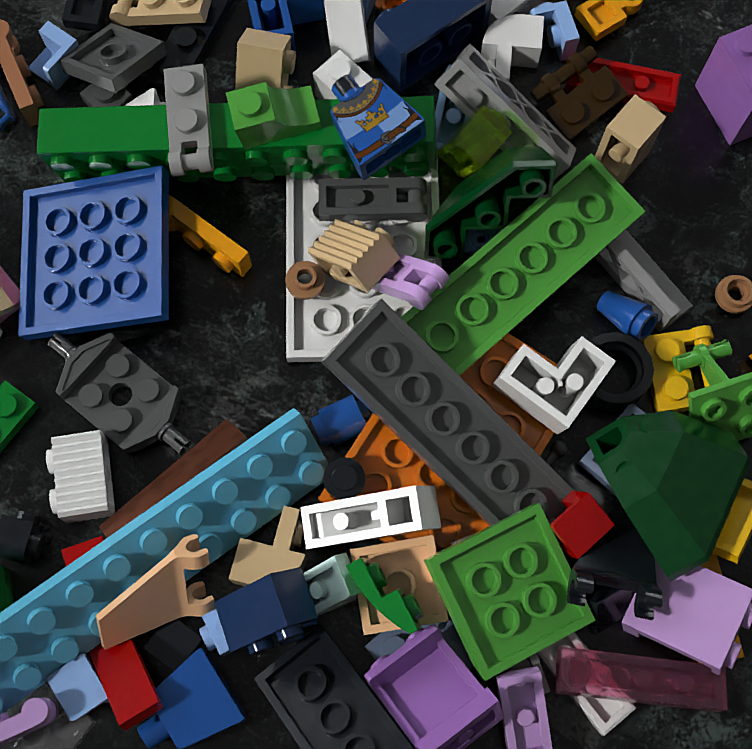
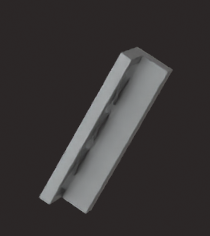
[434,44,576,180]
[595,230,693,333]

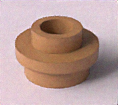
[285,261,325,300]
[715,275,752,314]

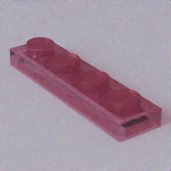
[556,647,728,712]

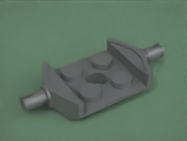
[48,332,191,455]

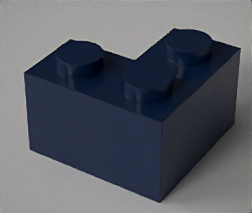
[214,567,318,655]

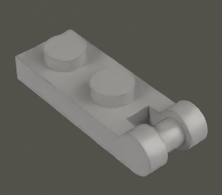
[163,64,214,177]

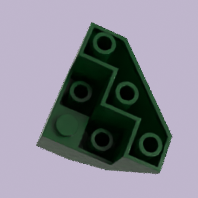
[424,147,556,259]
[585,410,751,582]

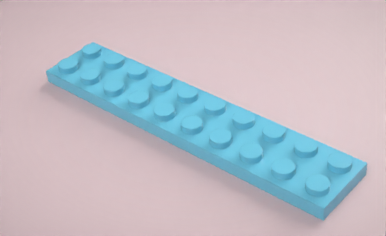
[0,408,329,714]

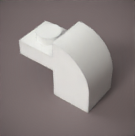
[481,14,544,81]

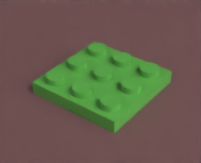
[424,503,595,681]

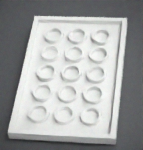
[286,160,442,362]

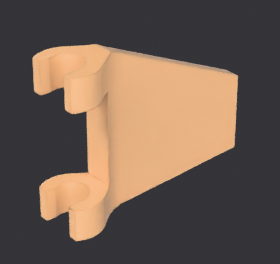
[95,534,215,650]

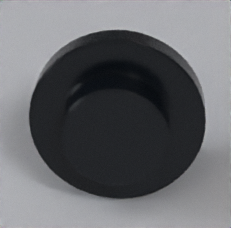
[323,457,365,500]

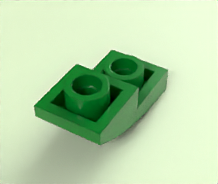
[346,558,424,634]

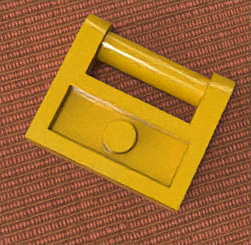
[639,325,715,412]

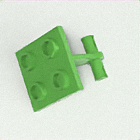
[672,339,752,441]

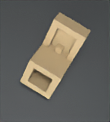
[229,506,308,586]

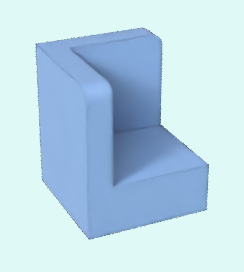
[29,21,79,90]
[46,653,109,721]

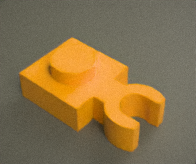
[574,0,643,42]

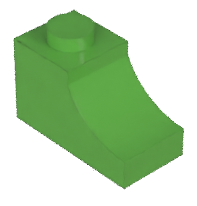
[226,82,322,150]

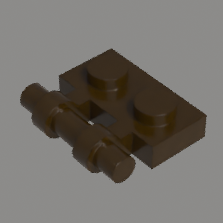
[530,46,628,142]

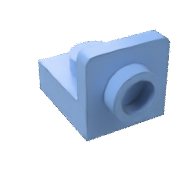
[530,0,580,61]

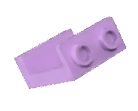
[622,557,752,676]

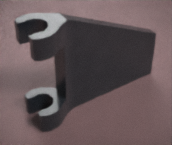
[567,510,663,621]

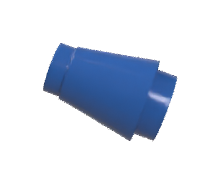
[597,290,658,341]

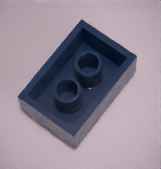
[374,0,492,93]

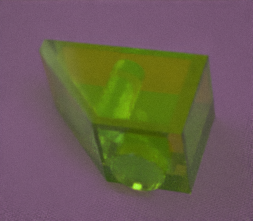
[437,105,512,178]

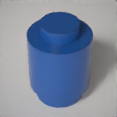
[310,394,371,447]

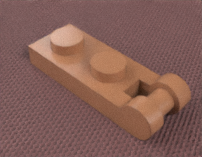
[0,20,44,127]

